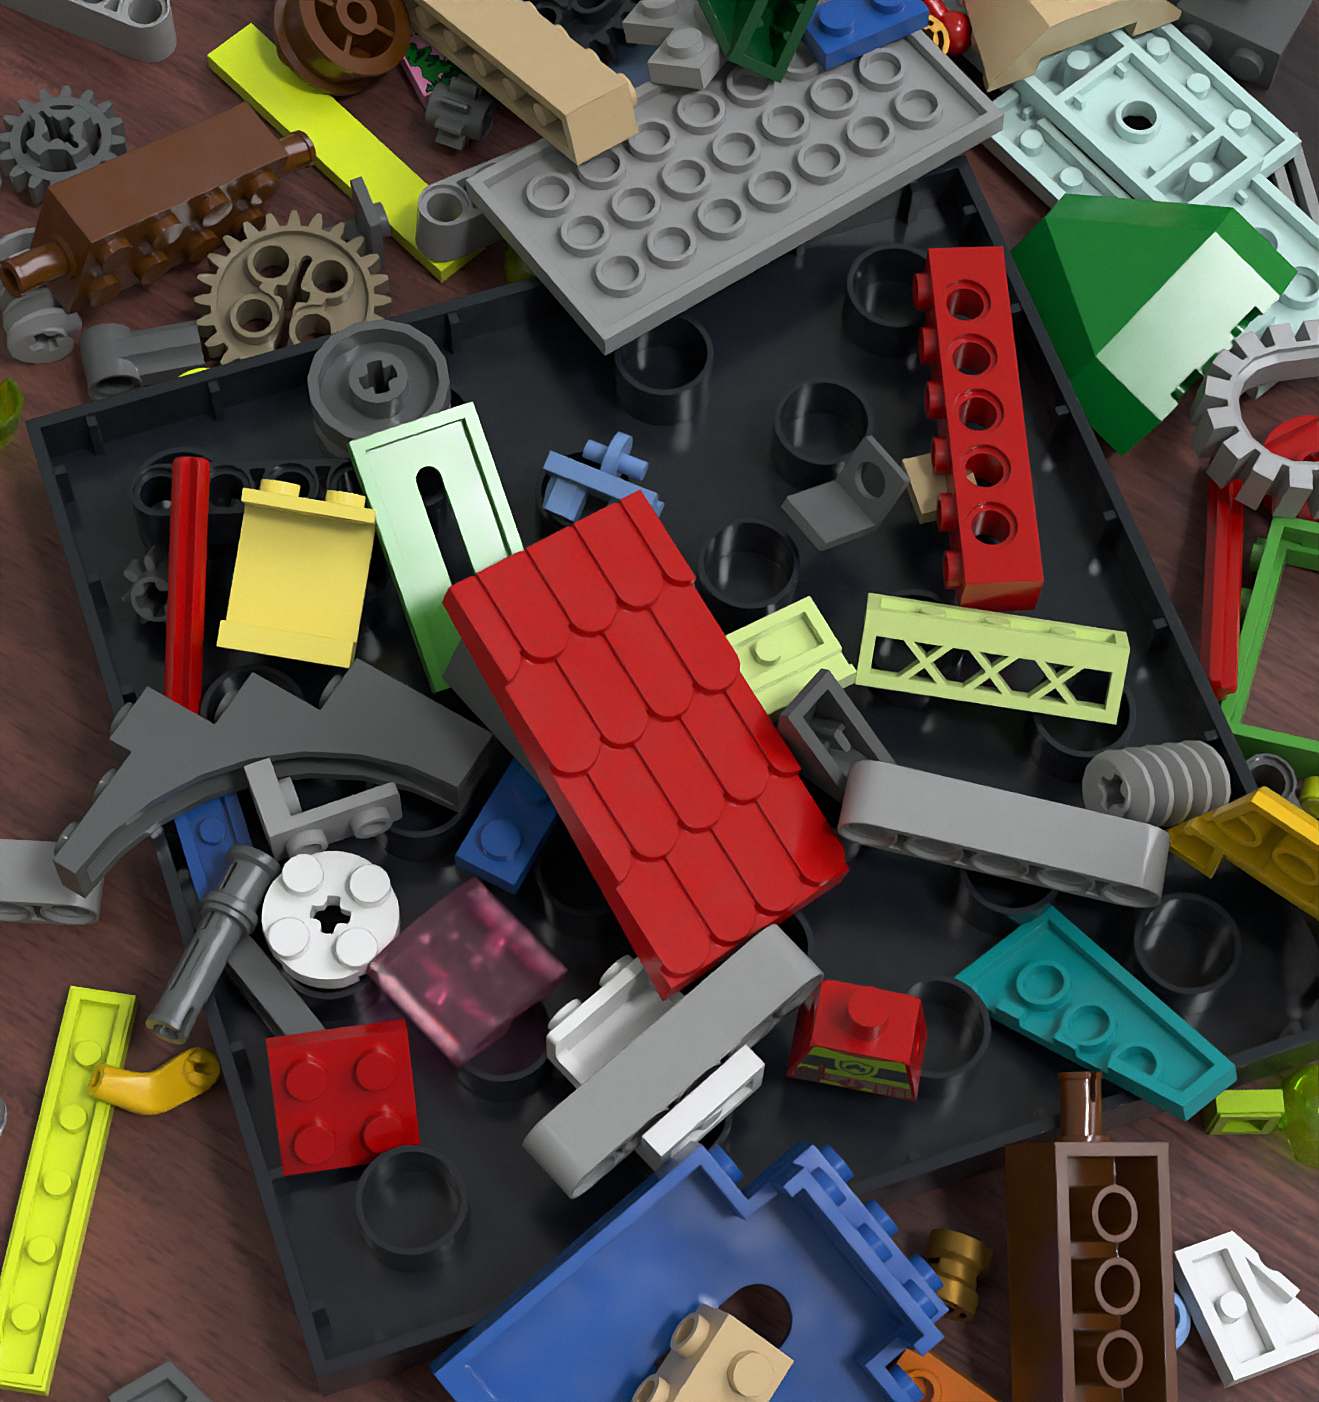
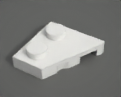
[1173,1231,1319,1388]

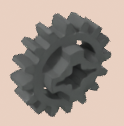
[0,85,128,204]

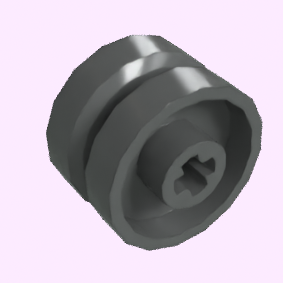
[307,319,451,458]

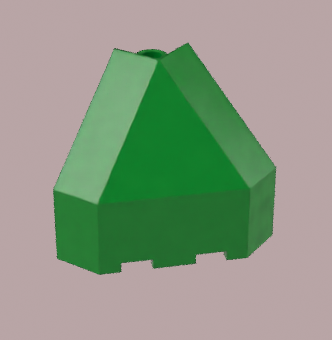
[1010,193,1298,456]

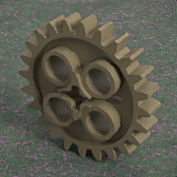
[194,210,392,365]

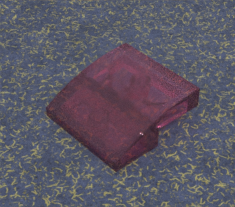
[365,877,568,1067]

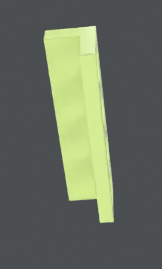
[855,593,1130,725]

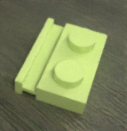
[726,596,857,722]

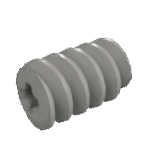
[0,227,82,364]
[1082,740,1231,827]

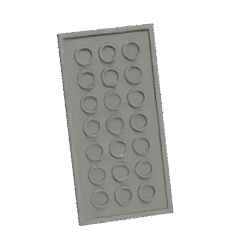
[466,0,1005,356]

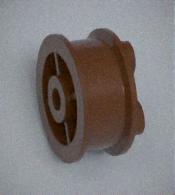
[271,0,411,96]

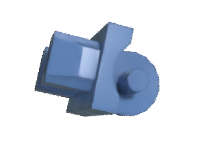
[542,432,665,524]

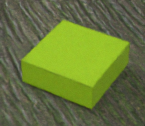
[1203,1089,1285,1135]

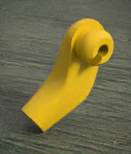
[88,1047,221,1115]

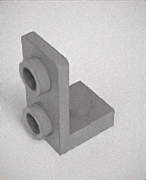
[244,758,402,862]

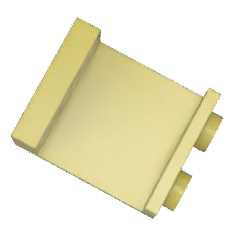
[216,479,377,669]

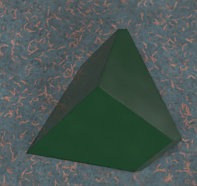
[697,0,819,84]

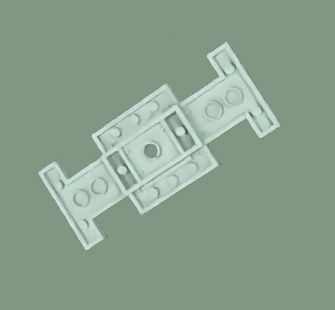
[941,0,1319,400]

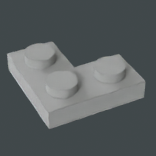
[622,0,727,89]

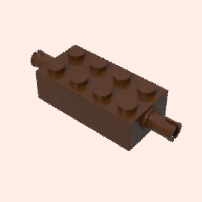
[0,101,316,315]
[1005,1072,1178,1402]

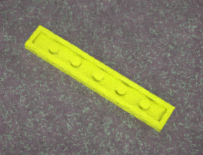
[207,23,486,283]
[0,986,139,1396]

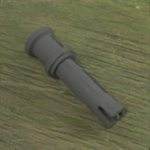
[145,844,282,1044]

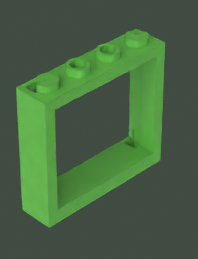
[1218,516,1319,779]

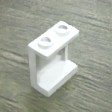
[546,955,765,1171]

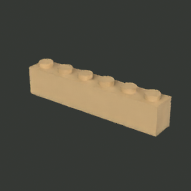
[404,0,639,166]

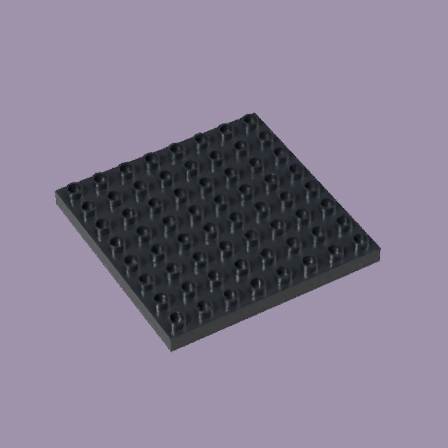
[25,155,1319,1397]

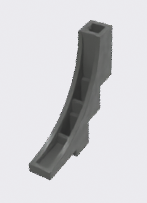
[52,658,495,898]

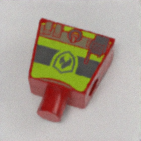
[786,980,927,1101]

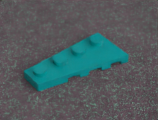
[954,906,1237,1122]

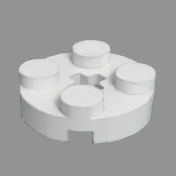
[262,851,400,989]

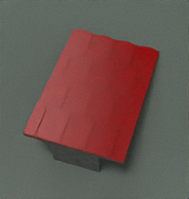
[442,489,850,1001]

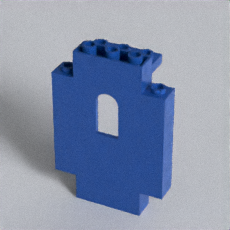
[429,1140,949,1402]

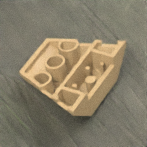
[959,0,1182,92]

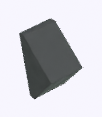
[777,668,896,804]

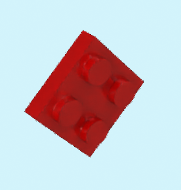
[266,1019,420,1176]

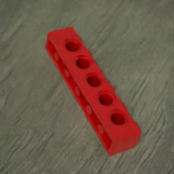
[913,246,1044,612]

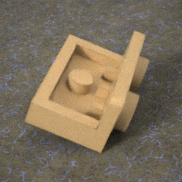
[631,1304,794,1402]

